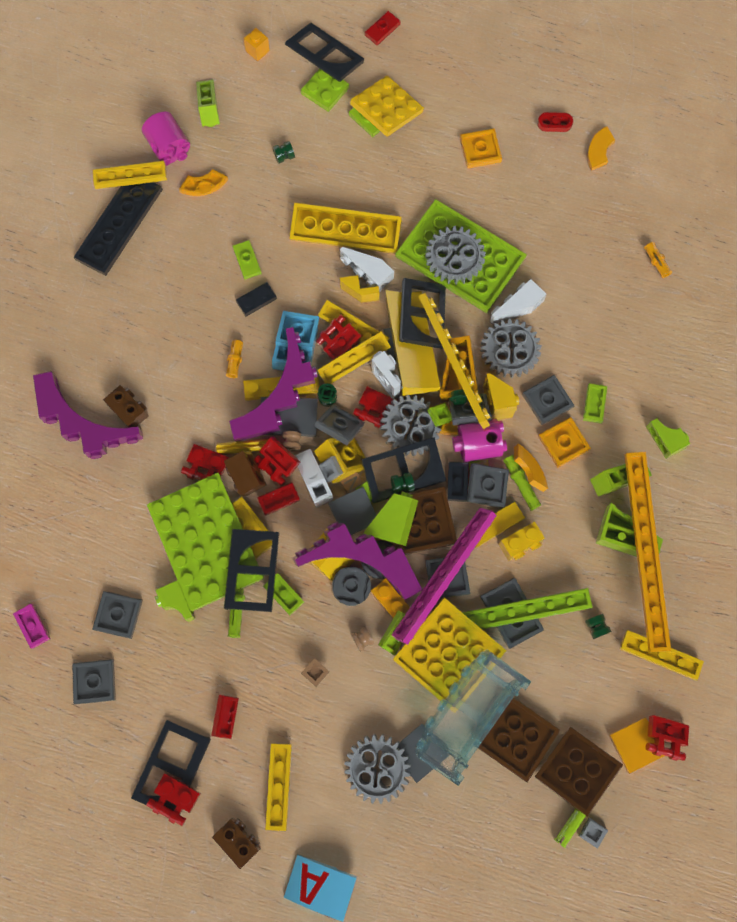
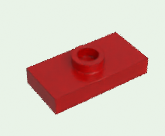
[365,11,401,46]
[257,482,300,516]
[211,695,239,739]

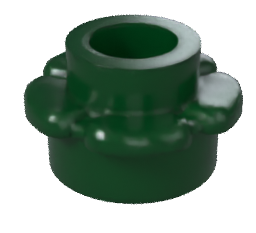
[450,389,467,405]

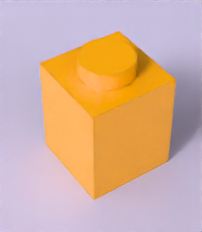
[243,28,270,61]

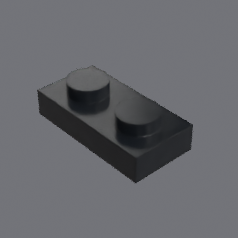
[236,282,277,317]
[447,462,468,502]

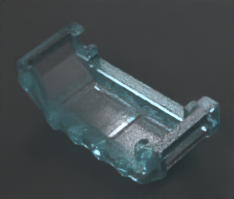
[415,649,531,786]

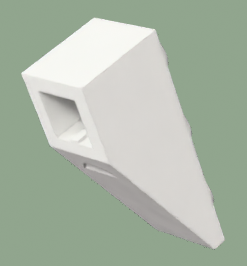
[340,247,394,292]
[490,279,547,324]
[295,449,334,508]

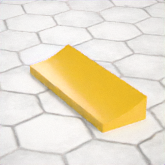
[289,203,402,254]
[385,290,440,396]

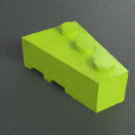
[596,503,663,557]

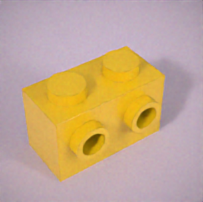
[498,522,545,561]

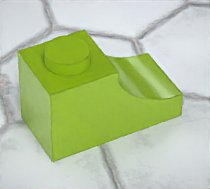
[646,418,690,459]
[155,580,195,622]

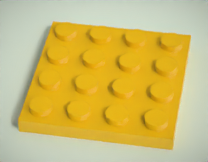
[393,597,507,713]

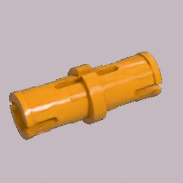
[644,242,672,278]
[226,340,244,379]

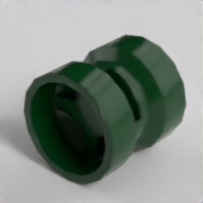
[272,141,295,164]
[318,383,337,407]
[390,472,414,494]
[585,614,612,639]

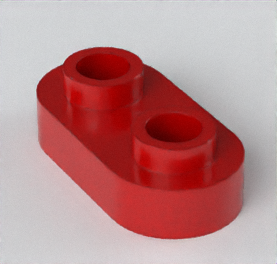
[537,112,574,132]

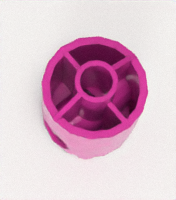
[142,111,190,166]
[452,418,507,462]

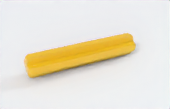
[216,439,268,454]

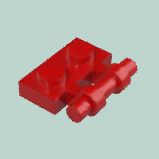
[315,314,363,360]
[353,386,398,429]
[255,436,300,486]
[181,444,229,480]
[646,715,689,761]
[146,773,201,826]

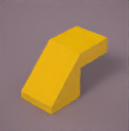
[340,275,380,303]

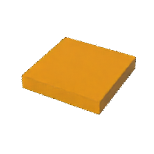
[460,128,502,168]
[538,417,591,468]
[609,717,664,774]

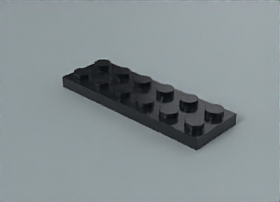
[74,182,163,276]

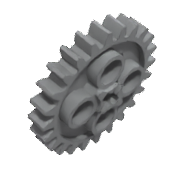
[425,226,486,285]
[480,319,542,378]
[380,395,441,456]
[344,734,412,804]

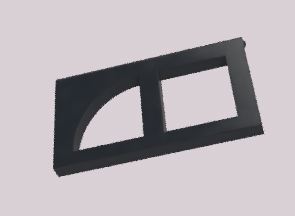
[285,23,364,82]
[399,278,446,349]
[361,437,446,503]
[224,529,280,612]
[131,720,211,811]

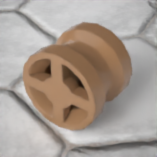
[282,431,301,451]
[351,626,374,652]

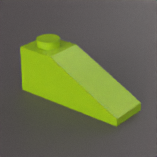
[196,80,220,127]
[590,464,652,497]

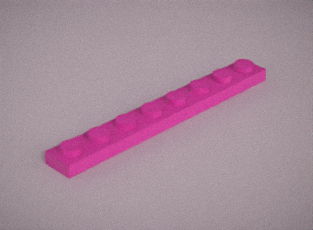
[392,508,497,645]

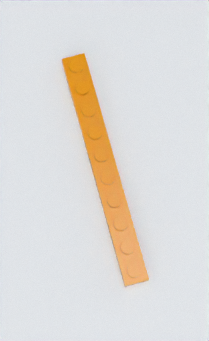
[624,452,671,653]

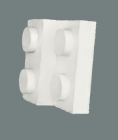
[372,351,401,399]

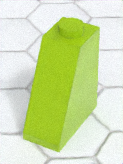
[364,492,418,546]

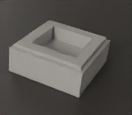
[318,456,343,482]
[579,818,608,849]

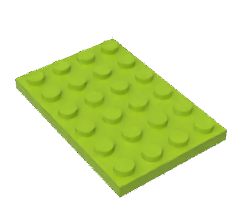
[395,199,527,313]
[146,473,264,612]

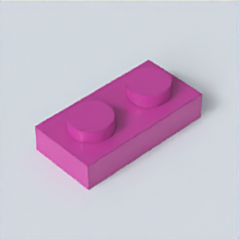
[13,604,51,649]

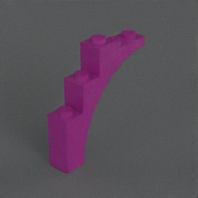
[229,327,318,442]
[33,371,143,459]
[292,522,422,599]

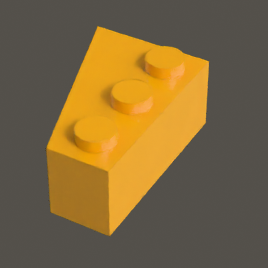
[439,335,478,401]

